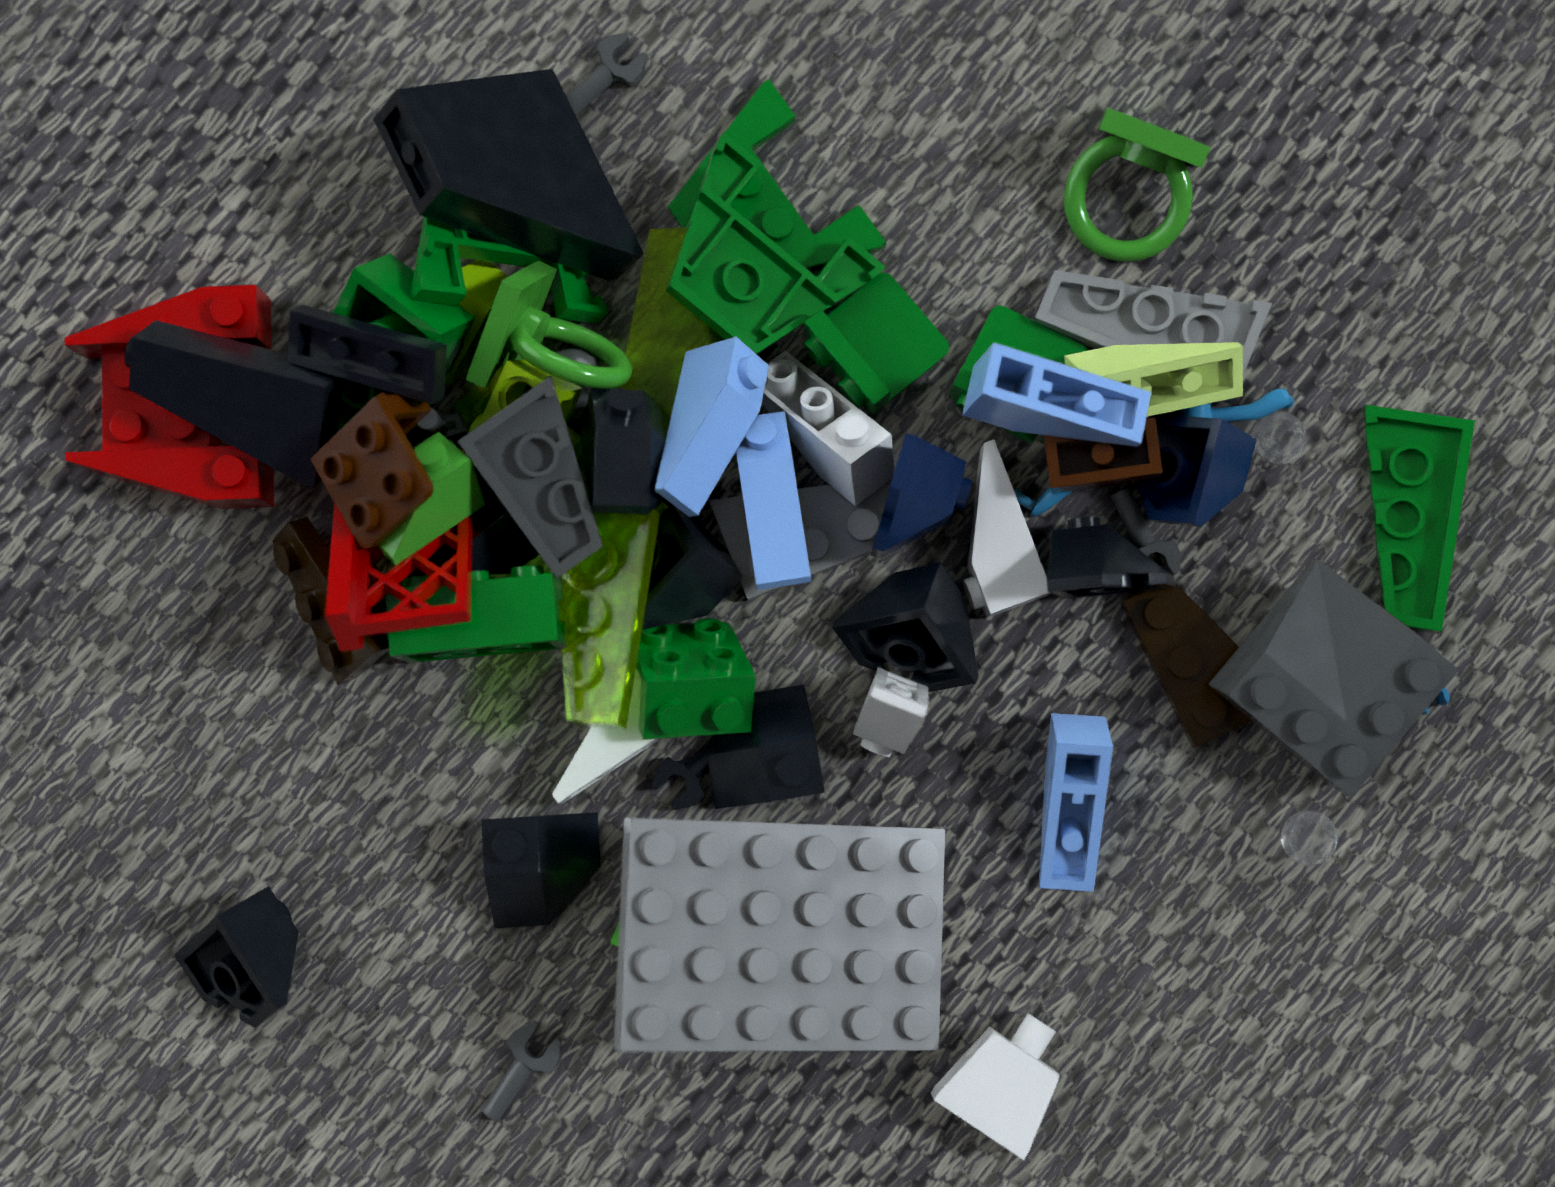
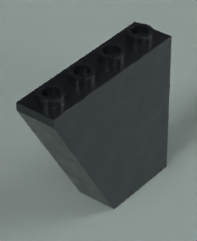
[373,69,644,281]

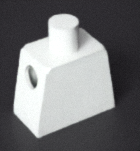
[931,1013,1060,1160]

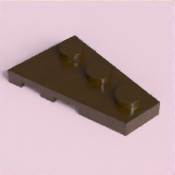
[272,517,389,685]
[1120,583,1251,748]

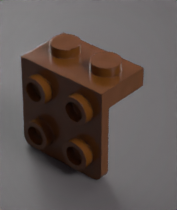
[310,391,434,549]

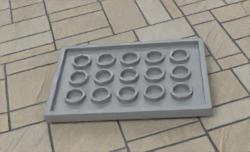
[614,818,945,1052]

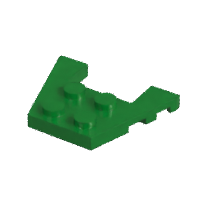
[668,79,887,270]
[665,132,886,354]
[411,217,608,324]

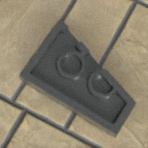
[458,376,603,578]

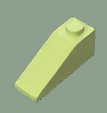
[1064,342,1243,417]

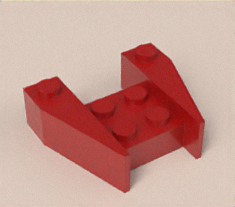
[65,284,274,509]

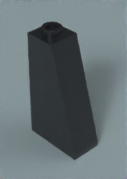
[124,320,344,488]

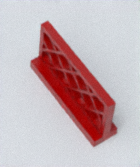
[325,448,474,652]

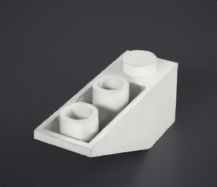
[762,350,895,506]

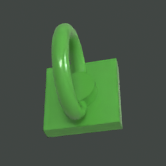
[1064,107,1211,262]
[466,260,632,389]

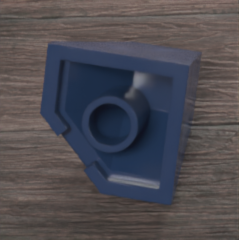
[1135,415,1257,527]
[871,433,972,558]

